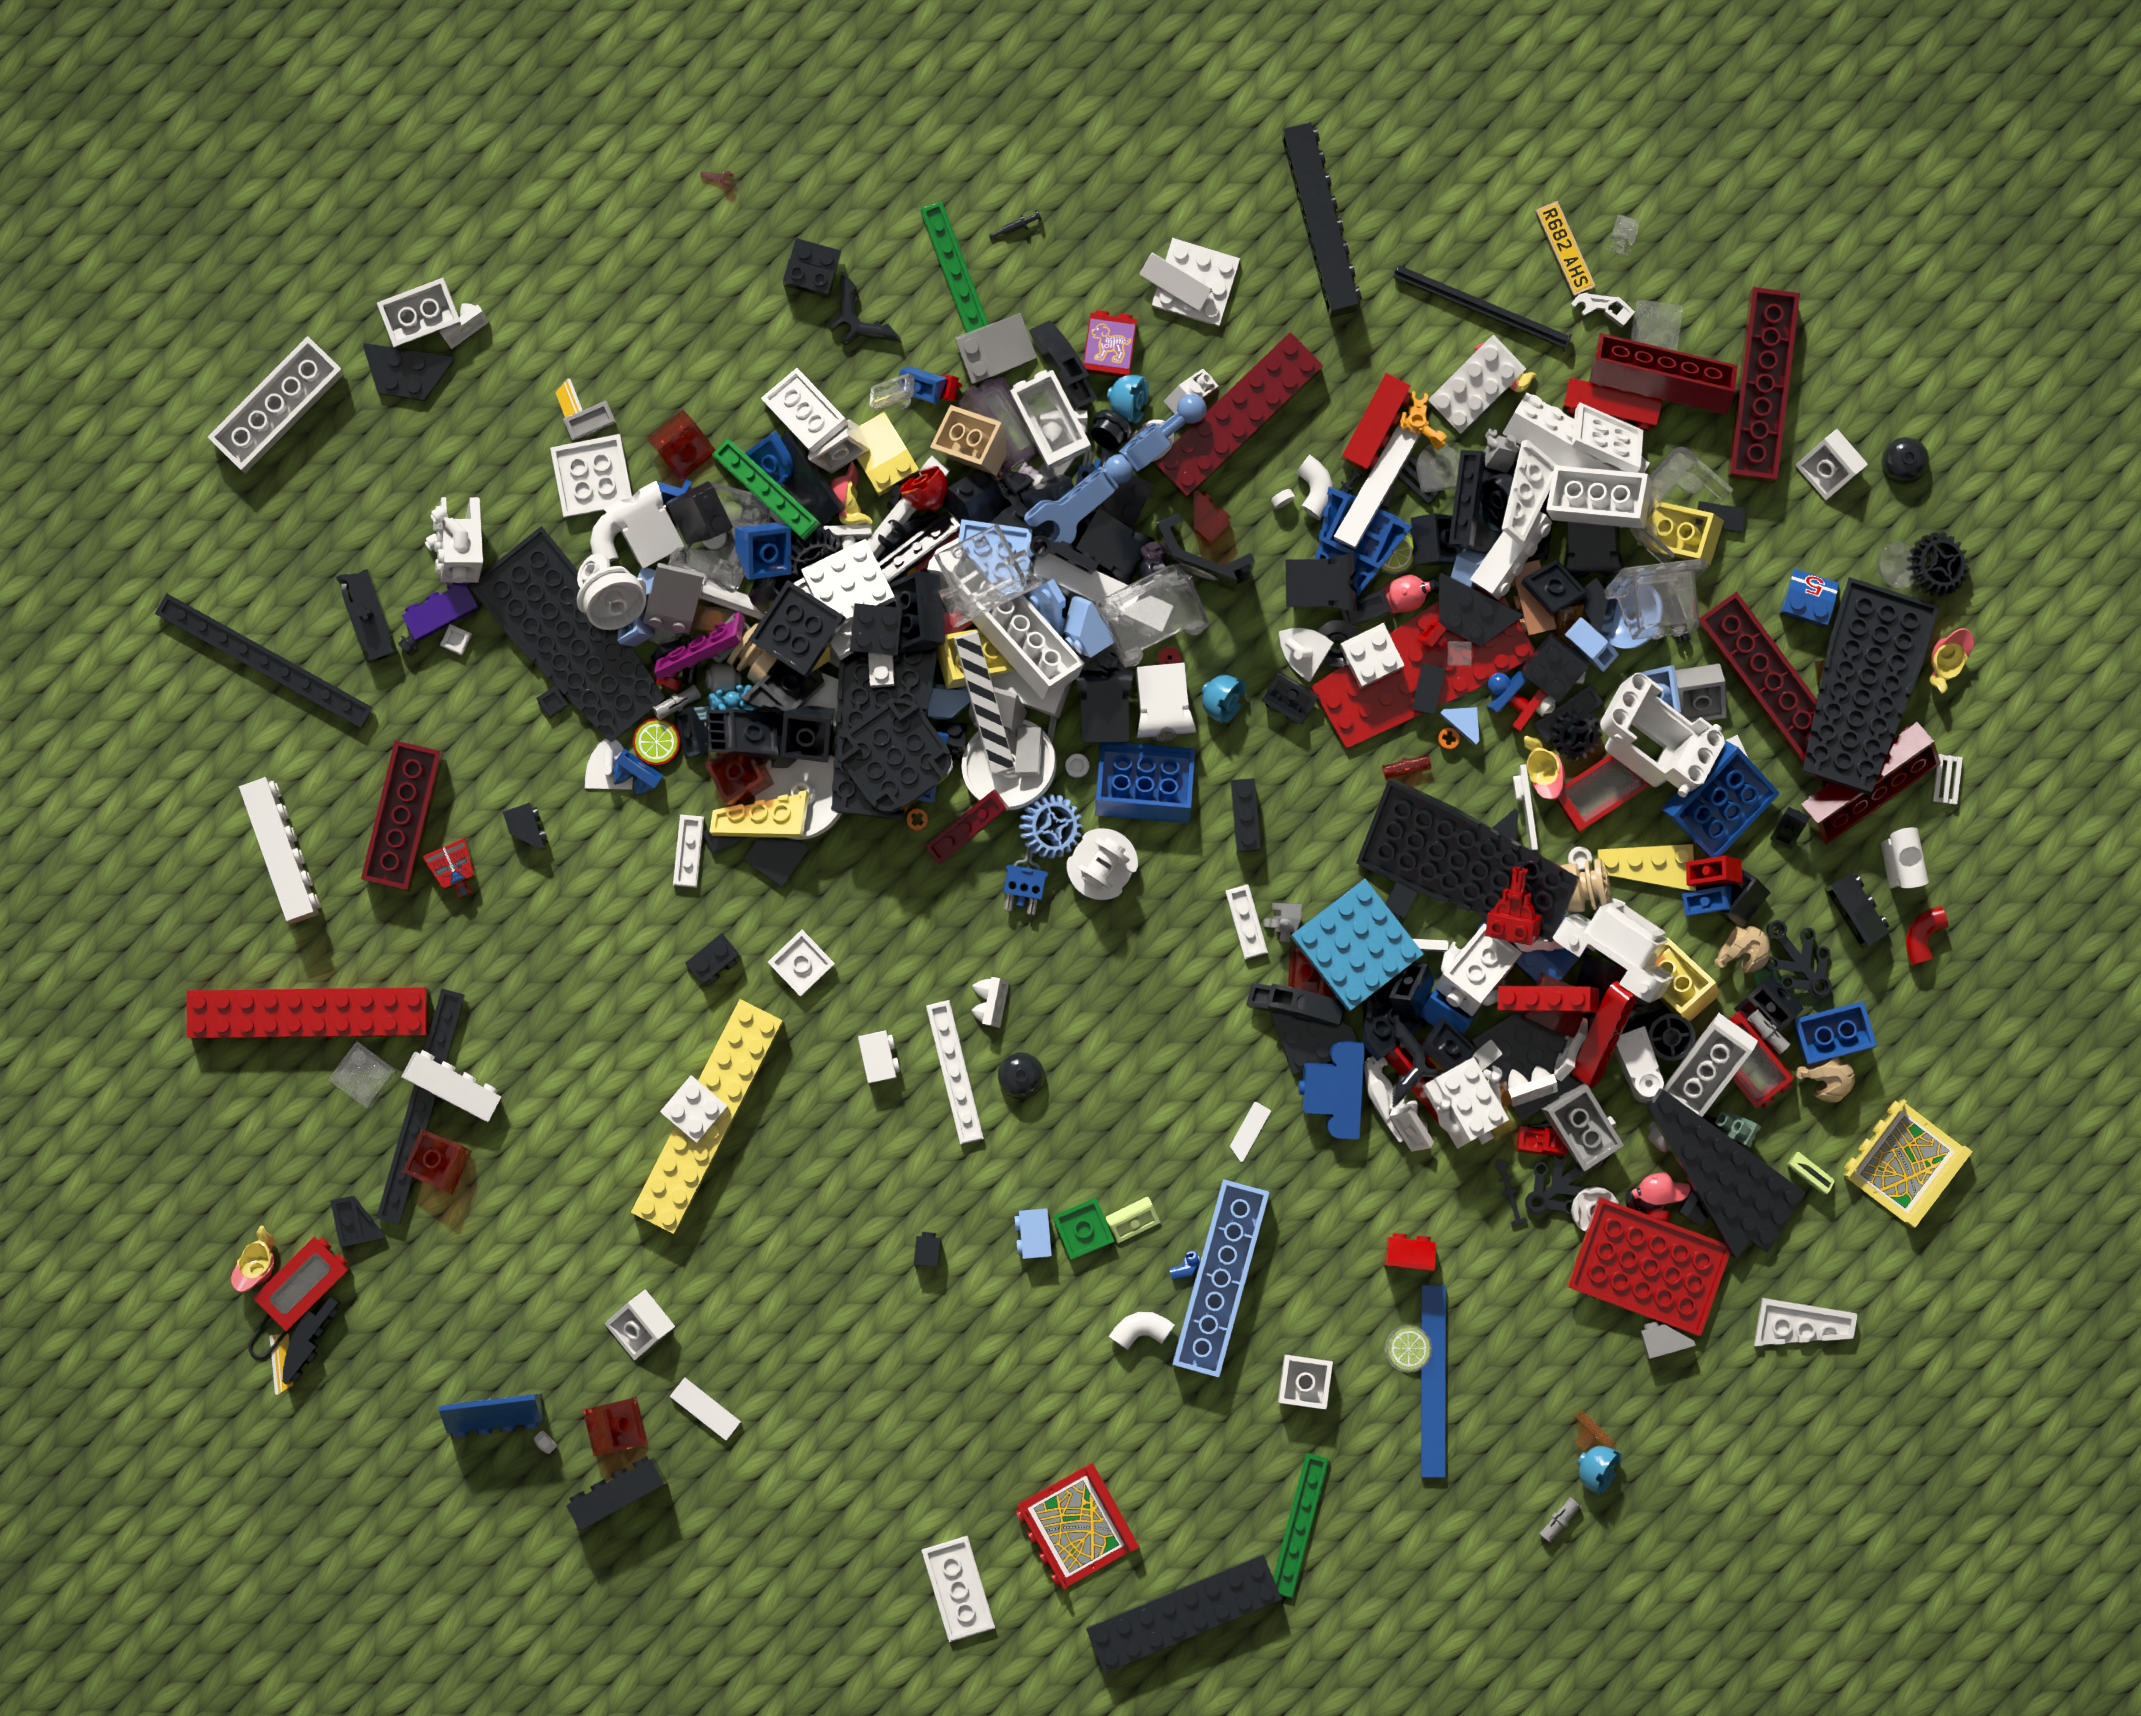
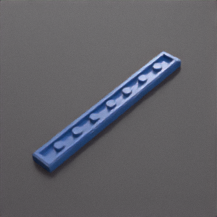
[1421,1285,1446,1477]

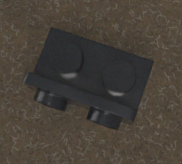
[686,933,740,985]

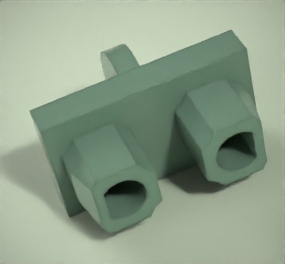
[1715,1111,1761,1147]

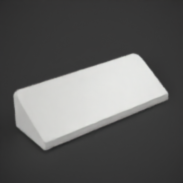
[1139,253,1212,312]

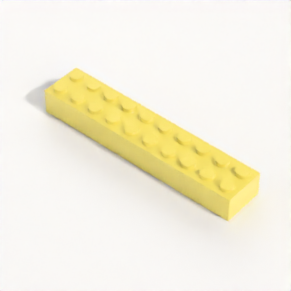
[631,999,784,1234]

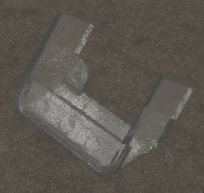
[1629,447,1733,565]

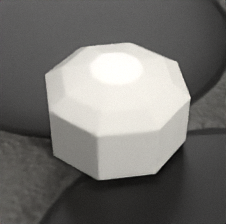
[534,1431,557,1454]

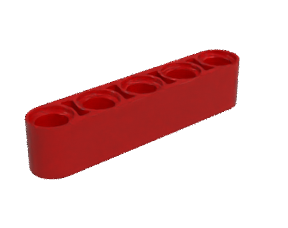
[1571,981,1637,1089]

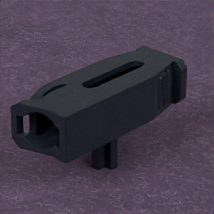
[336,569,399,664]

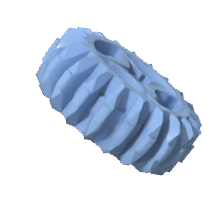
[1019,794,1083,858]

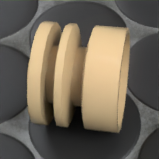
[727,623,780,684]
[1560,858,1611,914]

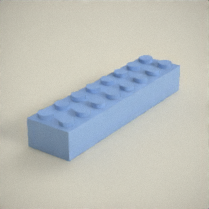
[1172,1179,1269,1377]

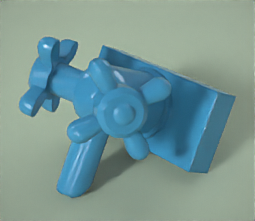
[708,685,760,711]

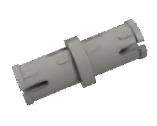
[652,685,701,720]
[1747,1009,1790,1055]
[1539,1497,1581,1543]

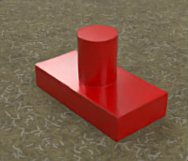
[1508,689,1547,734]

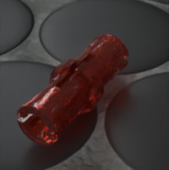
[1382,754,1431,780]

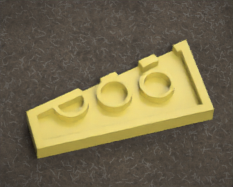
[710,790,809,838]
[1597,844,1696,892]

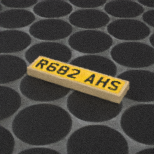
[1535,201,1596,297]

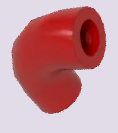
[1905,906,1949,965]

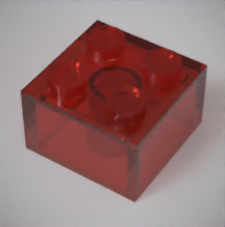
[705,755,774,806]

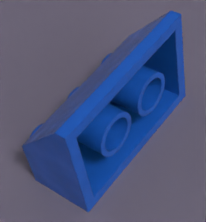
[1792,1001,1877,1065]

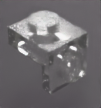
[1607,214,1640,256]

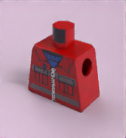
[423,838,476,899]

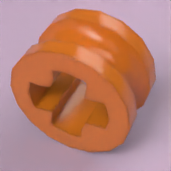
[1438,728,1460,750]
[907,809,928,831]

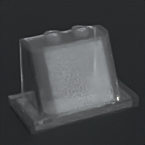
[934,523,1042,627]
[1604,558,1708,640]

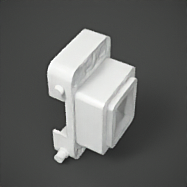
[1600,673,1725,797]
[1553,902,1674,1003]

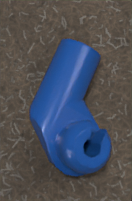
[1169,1251,1200,1280]

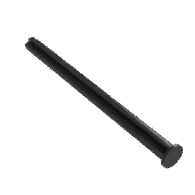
[1393,265,1572,352]

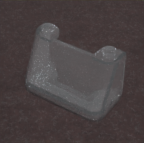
[668,481,770,593]
[1094,565,1210,668]

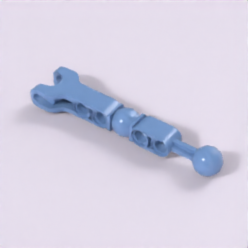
[1024,394,1207,544]

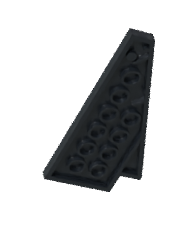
[1647,1088,1806,1258]

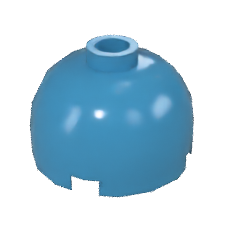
[1107,375,1149,423]
[1201,675,1246,724]
[1577,1446,1622,1495]

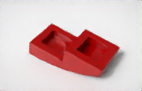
[1516,1126,1567,1155]

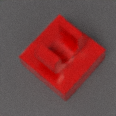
[939,375,962,401]
[1418,621,1449,649]

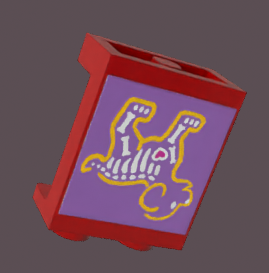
[1083,310,1137,377]

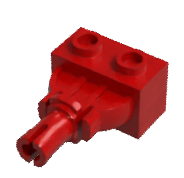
[1485,867,1542,946]

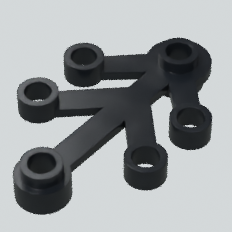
[1764,920,1832,999]
[1525,1154,1604,1215]

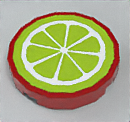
[633,718,681,766]

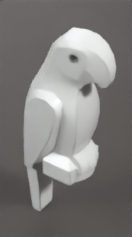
[1363,1056,1405,1142]

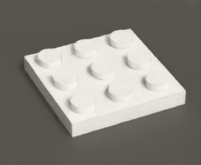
[1152,238,1240,327]
[1572,402,1643,473]
[550,434,632,518]
[801,539,896,625]

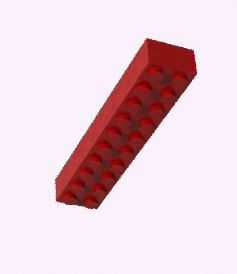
[187,987,429,1039]

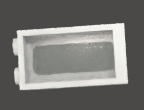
[1010,370,1091,470]

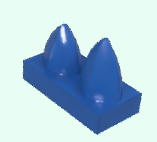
[613,749,664,795]

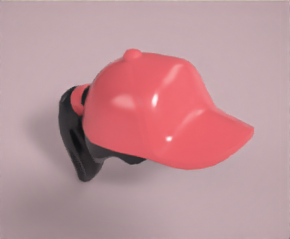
[1380,575,1439,613]
[1625,1172,1691,1211]

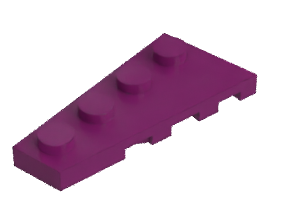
[654,611,745,680]

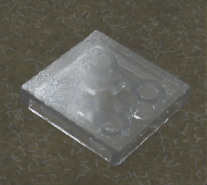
[1630,299,1683,351]

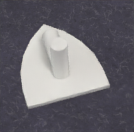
[1279,628,1334,682]
[585,738,633,790]

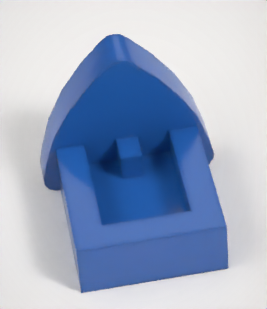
[658,480,693,503]

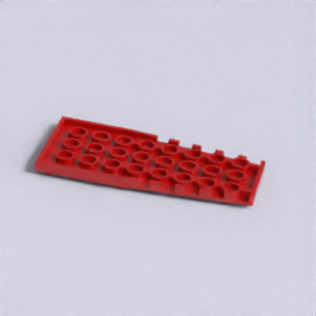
[1312,586,1535,749]

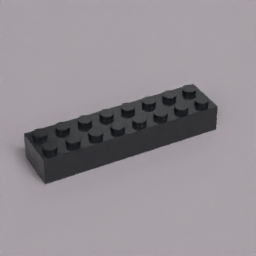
[1282,122,1362,319]
[1086,1553,1282,1673]

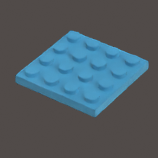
[1290,879,1424,1012]

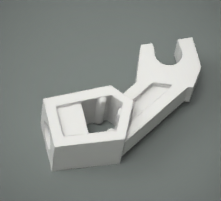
[1571,292,1635,328]

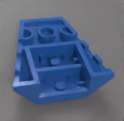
[1315,487,1413,597]

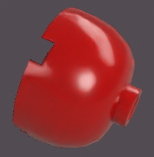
[900,466,948,511]

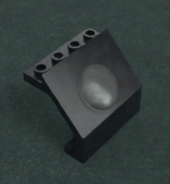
[1156,513,1255,591]

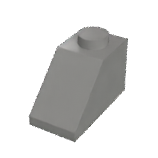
[1639,1321,1696,1359]

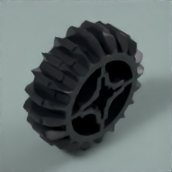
[787,526,843,582]
[1907,532,1970,597]

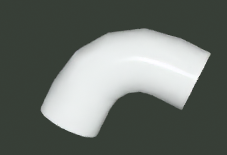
[1296,454,1333,520]
[590,513,621,562]
[1109,1312,1175,1350]

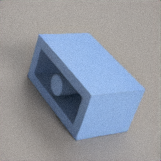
[1015,1208,1052,1259]

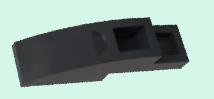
[1029,320,1097,411]
[1246,983,1345,1026]
[282,1297,341,1385]

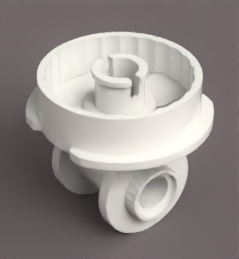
[577,553,646,630]
[1067,829,1138,900]

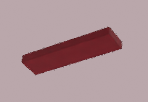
[925,789,1009,865]

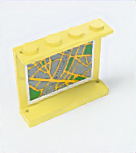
[1843,1099,1973,1228]

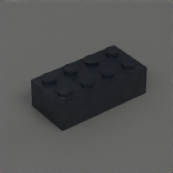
[566,1456,668,1531]

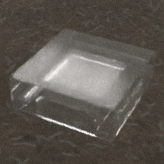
[1447,641,1472,666]

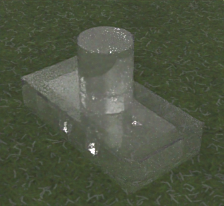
[869,373,915,410]

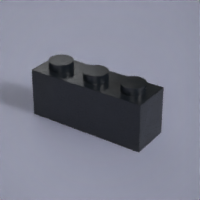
[1230,778,1261,853]

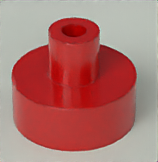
[1157,647,1181,665]
[656,672,681,692]
[1647,1206,1672,1222]

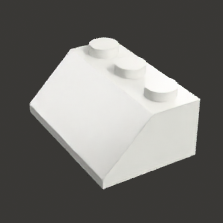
[377,278,460,347]

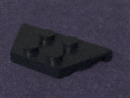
[363,343,454,401]
[1439,572,1522,646]
[742,661,825,715]

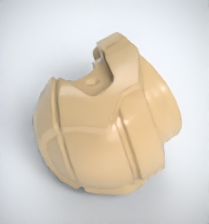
[1714,926,1770,974]
[1797,1057,1855,1103]

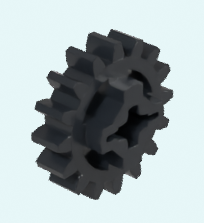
[1550,708,1603,761]

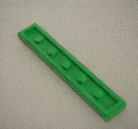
[920,201,989,333]
[712,438,821,541]
[1273,1453,1329,1599]

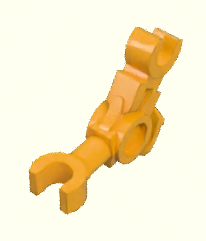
[1400,391,1447,450]

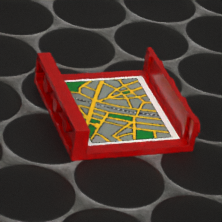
[1016,1462,1139,1589]

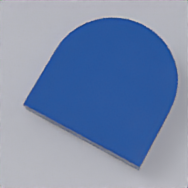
[745,432,793,485]

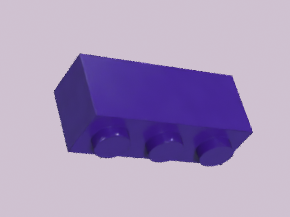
[402,582,480,642]

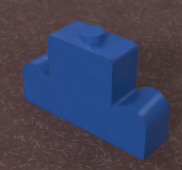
[1298,1041,1364,1139]

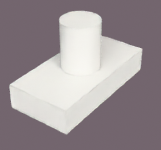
[824,524,872,549]

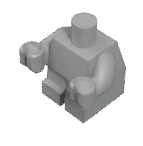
[1485,429,1520,473]
[1264,903,1302,942]

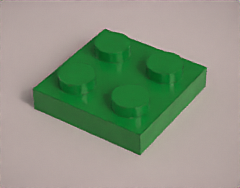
[1053,1198,1115,1260]

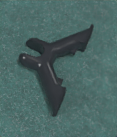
[830,272,901,345]
[878,510,939,559]
[1392,1015,1442,1108]

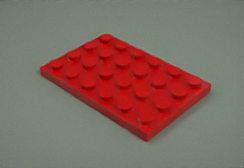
[1566,1197,1730,1336]

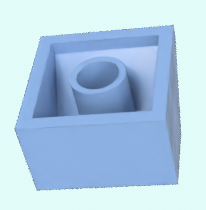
[1063,596,1114,658]

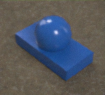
[1486,671,1528,713]

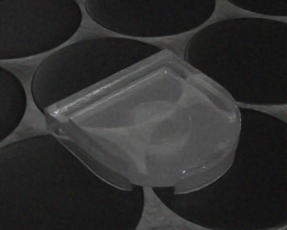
[1416,444,1460,493]

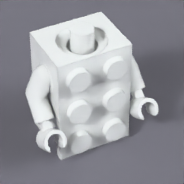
[425,497,483,583]
[1435,923,1522,1016]
[1422,1057,1509,1149]

